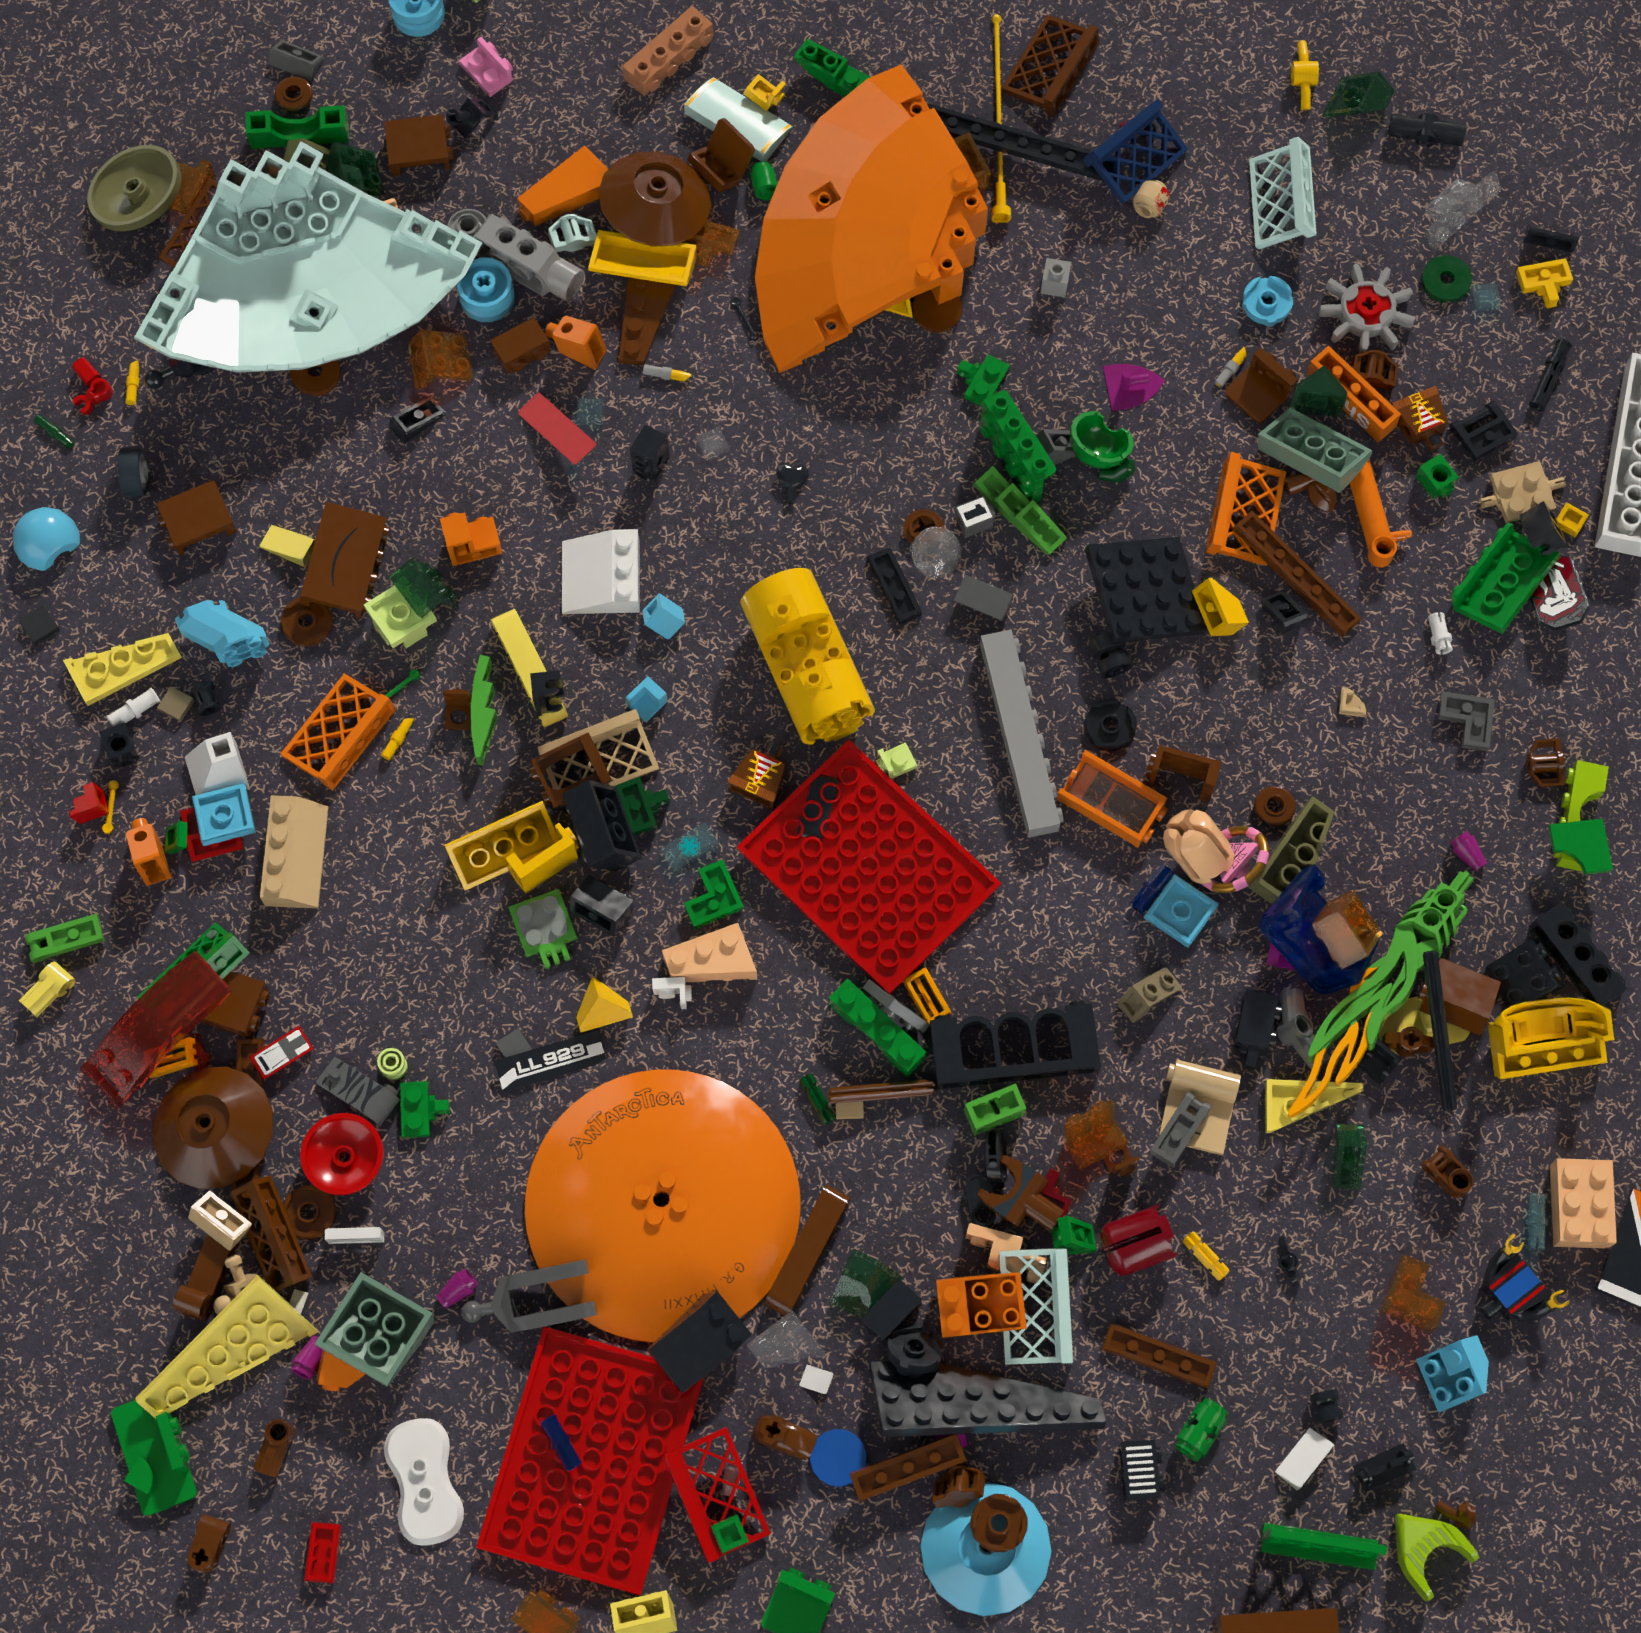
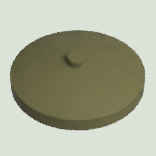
[87,145,182,231]

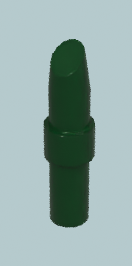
[34,414,75,448]

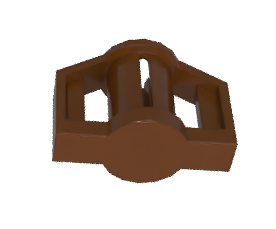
[1351,350,1398,390]
[1526,738,1565,788]
[1382,1027,1434,1057]
[932,1464,985,1508]

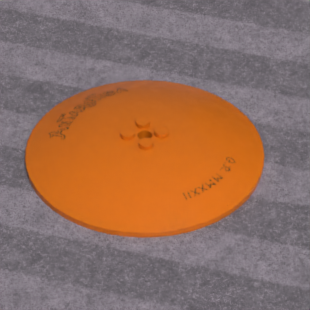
[525,1070,800,1343]

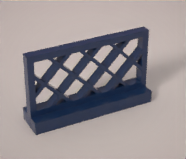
[1082,99,1188,205]

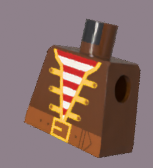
[1391,386,1448,451]
[728,743,786,810]

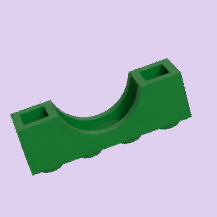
[245,105,349,149]
[829,978,927,1078]

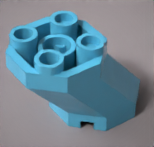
[175,600,270,667]

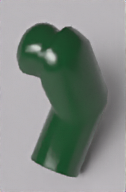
[1098,458,1135,483]

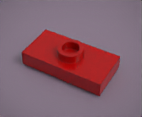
[304,1522,342,1584]

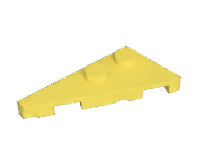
[1265,1079,1363,1133]

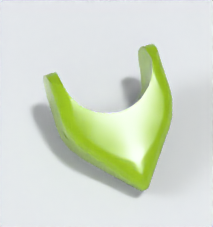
[1395,1514,1479,1602]

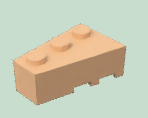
[662,923,757,982]

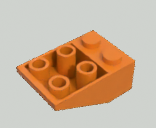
[936,1272,1027,1338]

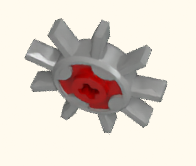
[1318,264,1415,354]

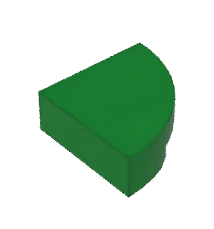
[124,1456,154,1495]

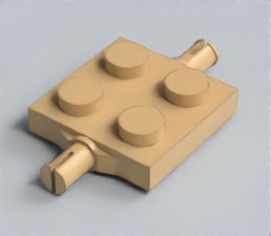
[1479,461,1566,523]

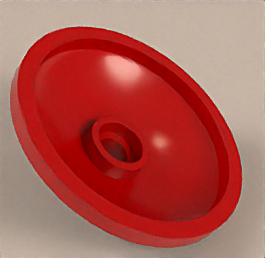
[300,1113,384,1196]

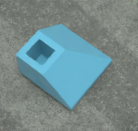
[1416,1335,1489,1413]

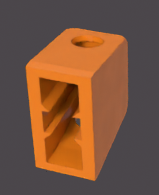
[545,316,607,370]
[126,818,172,886]

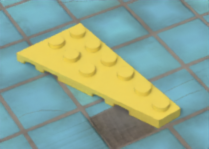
[135,1275,318,1419]

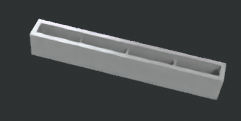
[980,630,1063,838]

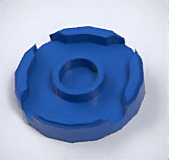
[810,1429,866,1487]

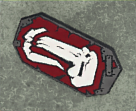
[1530,552,1590,631]

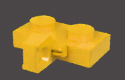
[1516,258,1573,308]

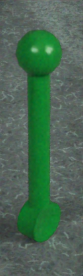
[385,669,420,698]

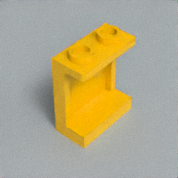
[505,823,579,894]

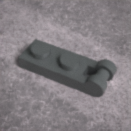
[1149,1091,1212,1168]

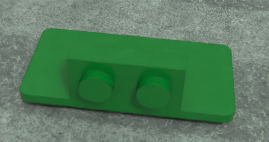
[111,1400,198,1516]

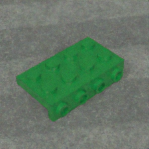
[979,390,1056,503]
[1451,522,1560,634]

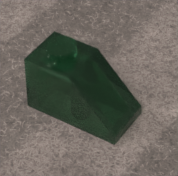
[1333,1123,1367,1190]

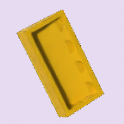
[588,230,696,286]

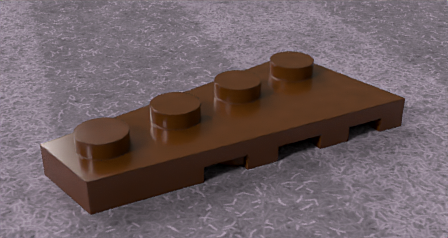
[619,277,676,365]

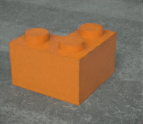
[440,513,503,566]

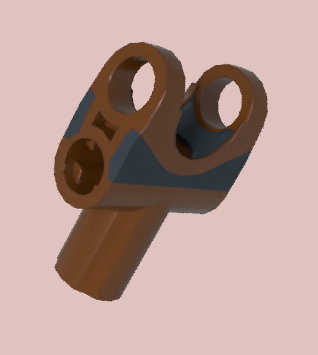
[976,1155,1065,1231]

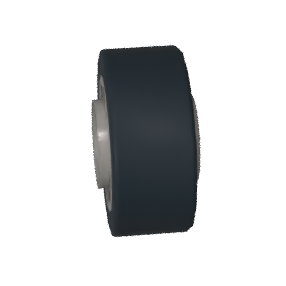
[117,447,148,497]

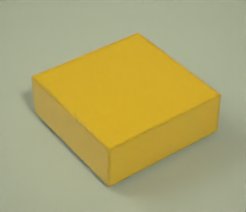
[1557,502,1589,537]

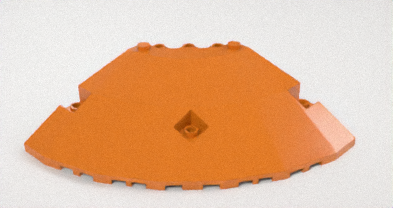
[755,65,988,373]

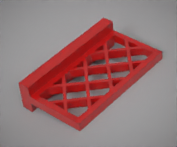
[663,1427,771,1563]

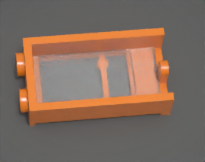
[1056,750,1168,848]

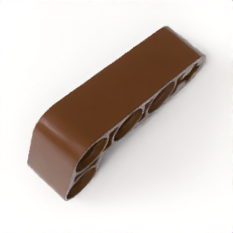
[173,1234,239,1322]

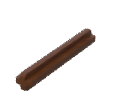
[827,1079,935,1104]

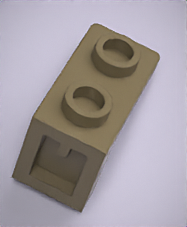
[1117,968,1182,1023]

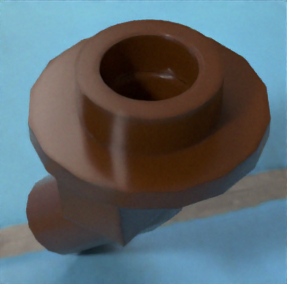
[1435,1500,1476,1530]

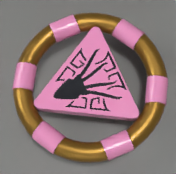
[1203,826,1269,893]

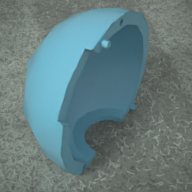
[13,507,80,571]

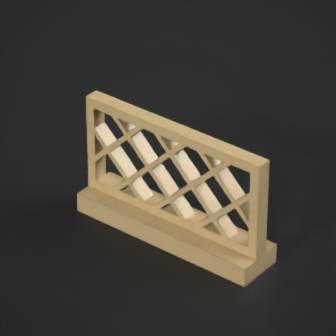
[537,709,659,807]

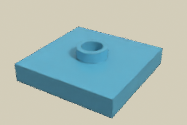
[192,783,256,846]
[1144,874,1219,948]

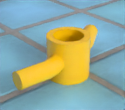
[1291,40,1319,110]

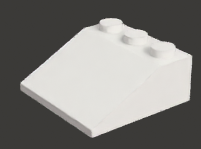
[562,529,640,614]

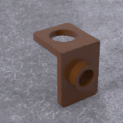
[443,689,472,731]
[1099,1139,1140,1178]

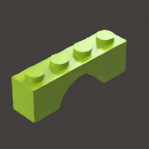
[1553,760,1609,872]

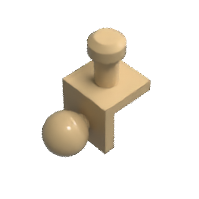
[214,1255,257,1315]

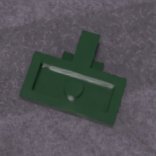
[615,777,670,836]

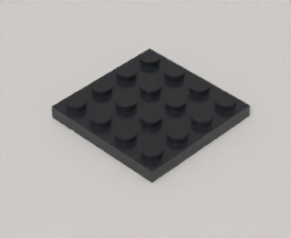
[1084,537,1208,643]

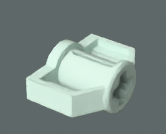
[548,214,597,252]

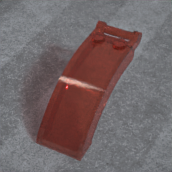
[80,951,232,1110]

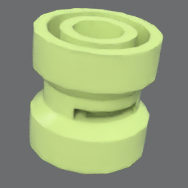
[377,1048,408,1080]

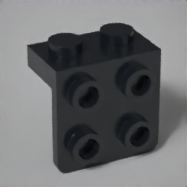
[1485,940,1565,1008]

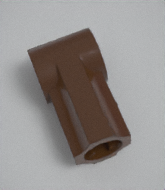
[253,1419,295,1478]

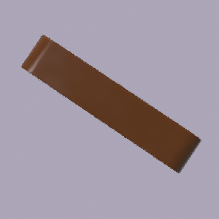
[764,1185,851,1318]

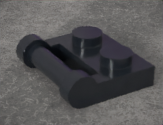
[1449,401,1518,461]

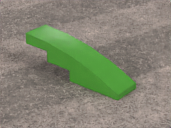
[972,466,1067,555]
[471,655,498,766]

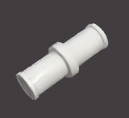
[106,688,161,726]

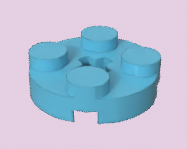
[1242,276,1293,327]

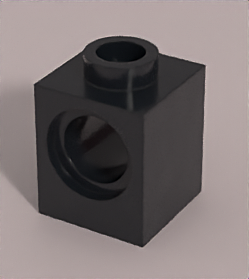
[99,722,140,767]

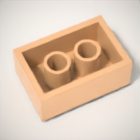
[1550,1158,1617,1249]

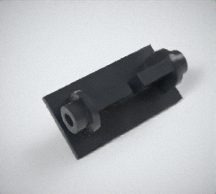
[1352,1443,1416,1493]

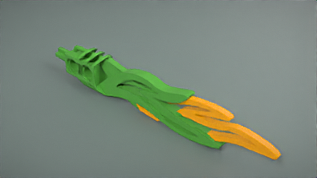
[1288,871,1474,1118]

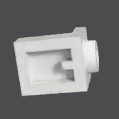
[652,977,692,1009]

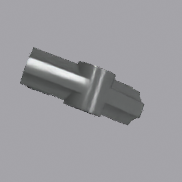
[1277,988,1329,1070]

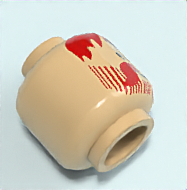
[1133,180,1170,218]

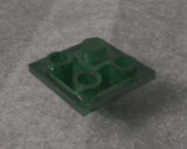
[325,142,385,198]

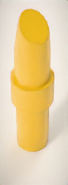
[125,360,140,405]
[381,718,414,761]

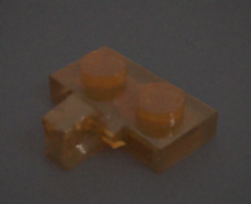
[685,221,740,267]

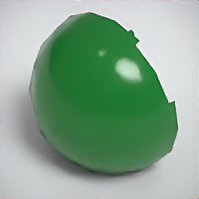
[1069,411,1134,469]

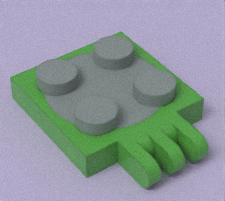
[508,889,577,969]

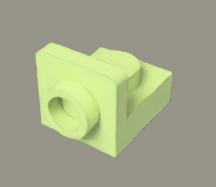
[875,743,917,779]

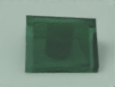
[1289,365,1347,418]

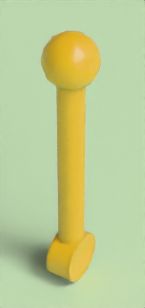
[102,780,119,834]

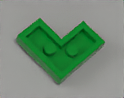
[684,859,744,930]

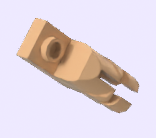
[965,1223,1047,1285]

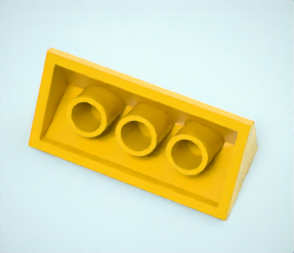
[444,801,559,891]

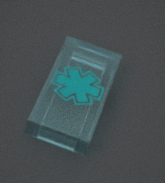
[660,822,719,873]

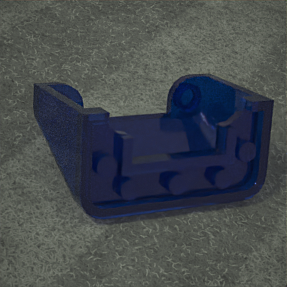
[1258,864,1380,994]

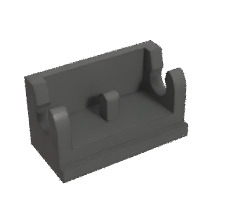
[954,575,1013,621]

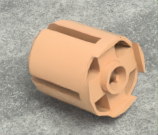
[1163,809,1235,884]

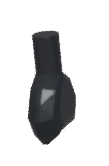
[776,462,809,504]

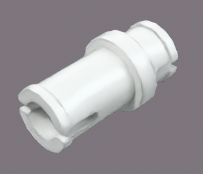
[1428,612,1453,655]

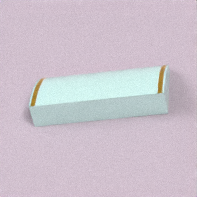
[684,77,793,162]

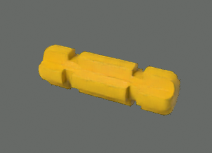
[1183,1232,1229,1280]

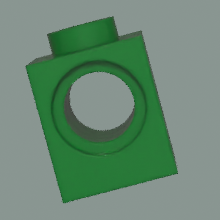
[1416,454,1459,500]

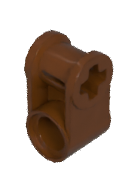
[1420,1145,1474,1198]
[187,1514,231,1573]

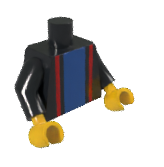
[1479,1234,1570,1322]

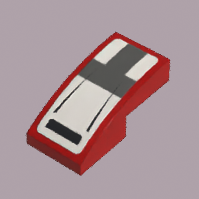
[249,1026,314,1080]

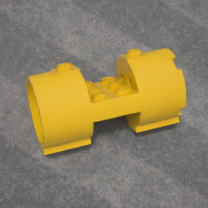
[740,568,875,745]

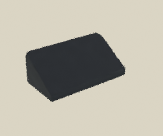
[1524,226,1579,253]

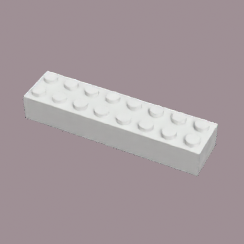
[1595,352,1641,557]

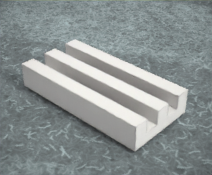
[325,1227,384,1244]

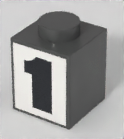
[954,496,996,538]

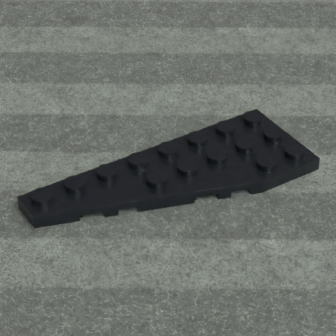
[869,1361,1106,1437]

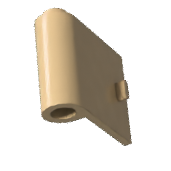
[1159,1059,1241,1156]

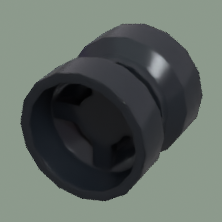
[1310,1389,1344,1424]

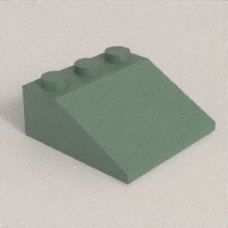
[315,1272,435,1387]

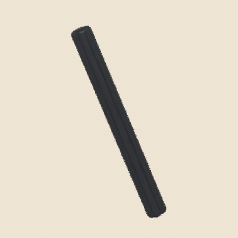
[1423,951,1457,1111]

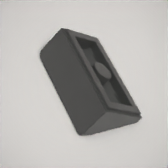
[268,40,324,81]

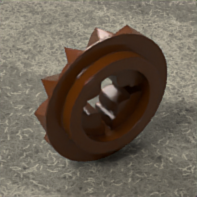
[903,509,944,549]

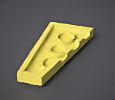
[63,633,182,706]

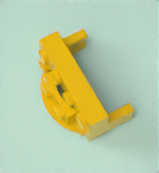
[1488,998,1614,1079]

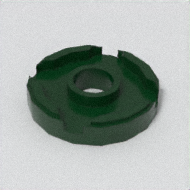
[1421,255,1472,303]

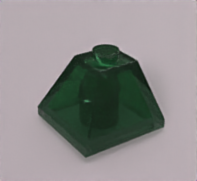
[1323,71,1395,118]
[829,1248,903,1319]

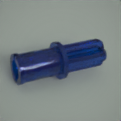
[1129,865,1173,914]
[540,1414,581,1471]

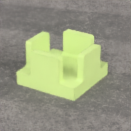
[364,577,437,649]

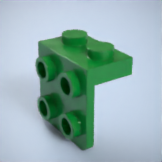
[761,1567,835,1633]

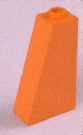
[517,145,608,226]

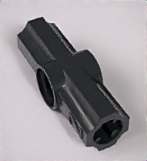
[1388,113,1466,146]

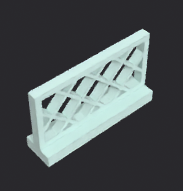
[1249,137,1316,249]
[999,1247,1073,1365]

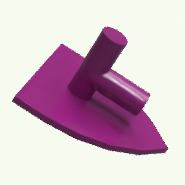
[1103,364,1165,411]

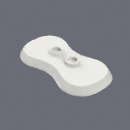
[384,1418,464,1545]

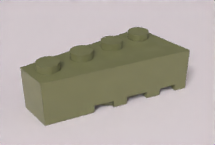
[1247,796,1334,917]

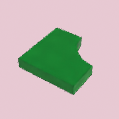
[1548,819,1613,875]

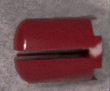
[1100,1204,1179,1276]

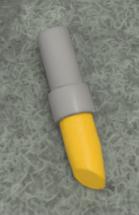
[1214,347,1247,388]
[643,364,692,381]

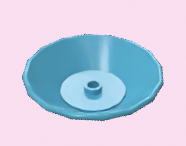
[920,1482,1052,1616]

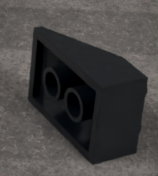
[647,1291,752,1393]

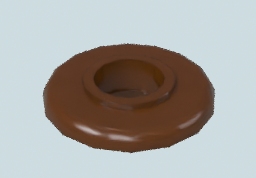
[274,77,313,111]
[1254,786,1296,826]

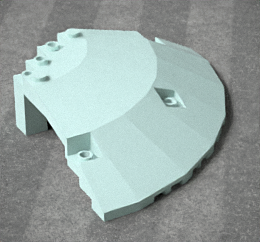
[134,141,482,373]

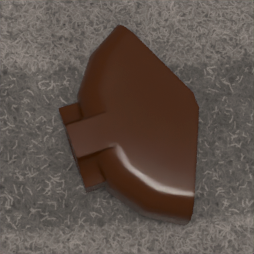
[752,1415,817,1460]

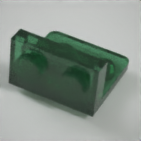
[389,557,459,618]

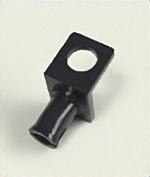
[446,97,499,139]

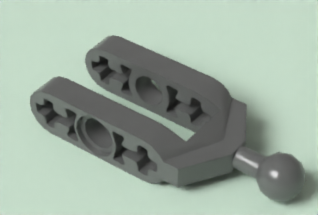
[461,1259,597,1333]

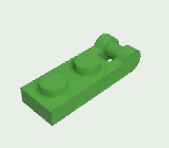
[25,914,105,963]

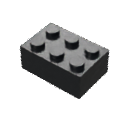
[563,780,641,871]

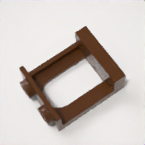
[528,732,612,808]

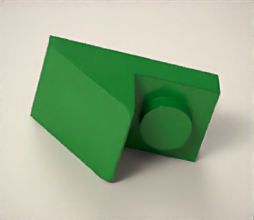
[1051,1216,1097,1255]

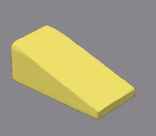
[259,525,315,567]

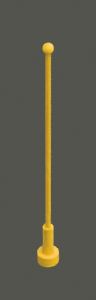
[991,14,1011,223]

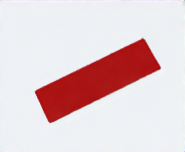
[518,392,597,465]

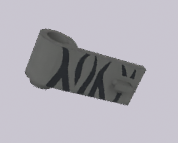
[315,1057,399,1127]

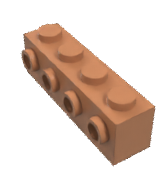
[622,6,713,96]

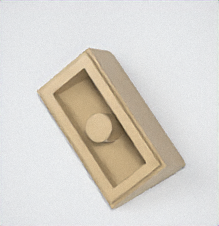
[188,1191,252,1251]

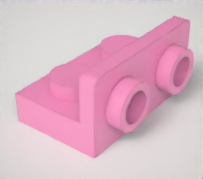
[459,37,513,97]

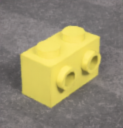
[610,1590,677,1633]

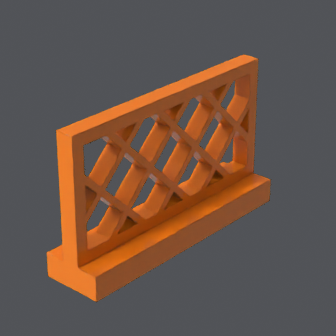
[1205,452,1286,566]
[280,673,396,791]

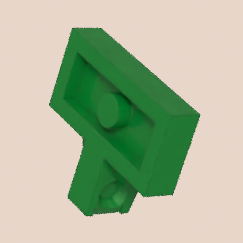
[956,354,1010,407]
[400,1081,450,1138]

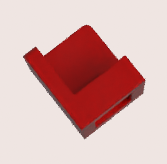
[69,782,109,824]

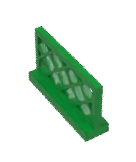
[136,922,250,1029]
[1260,1523,1387,1570]

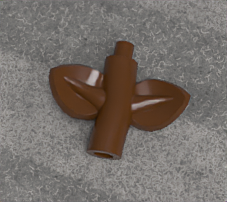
[1284,472,1336,512]

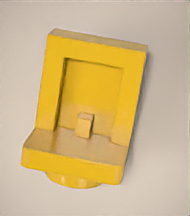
[743,74,786,112]

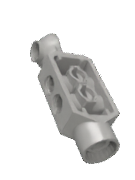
[448,209,585,302]

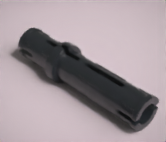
[1529,339,1572,411]

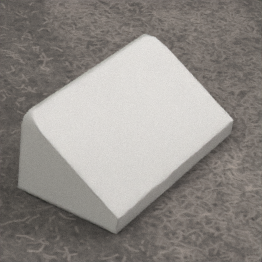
[1275,1428,1334,1490]

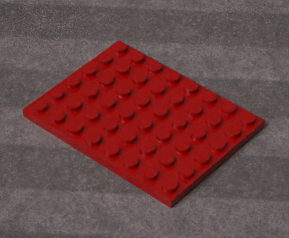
[737,739,1001,995]
[476,1326,705,1596]

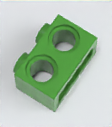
[964,1084,1027,1136]

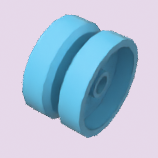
[388,0,445,37]
[456,258,515,322]

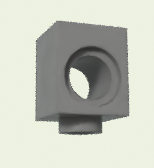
[1041,258,1071,298]

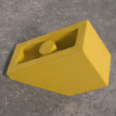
[1192,578,1249,636]

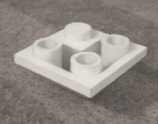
[185,732,250,795]

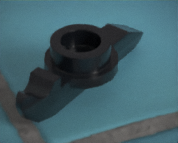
[1278,1235,1300,1288]

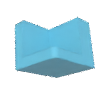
[642,593,685,639]
[626,676,668,722]

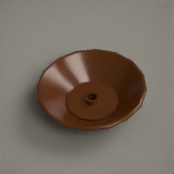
[598,151,712,247]
[153,1066,273,1189]

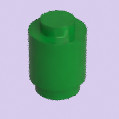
[750,162,778,201]

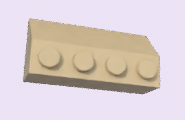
[260,795,329,908]

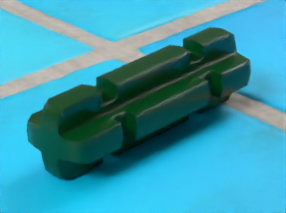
[800,1074,836,1125]

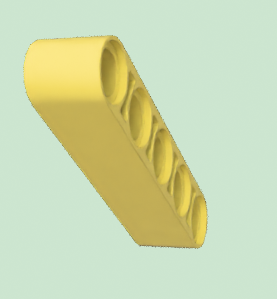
[491,609,568,728]

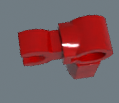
[72,357,113,416]

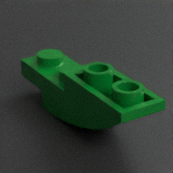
[794,39,870,97]

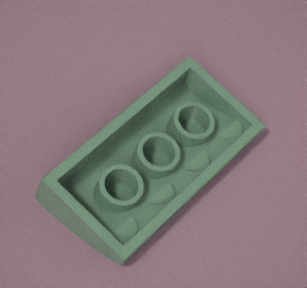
[1258,408,1372,493]

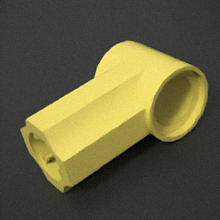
[19,961,76,1017]

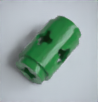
[1174,1398,1228,1462]

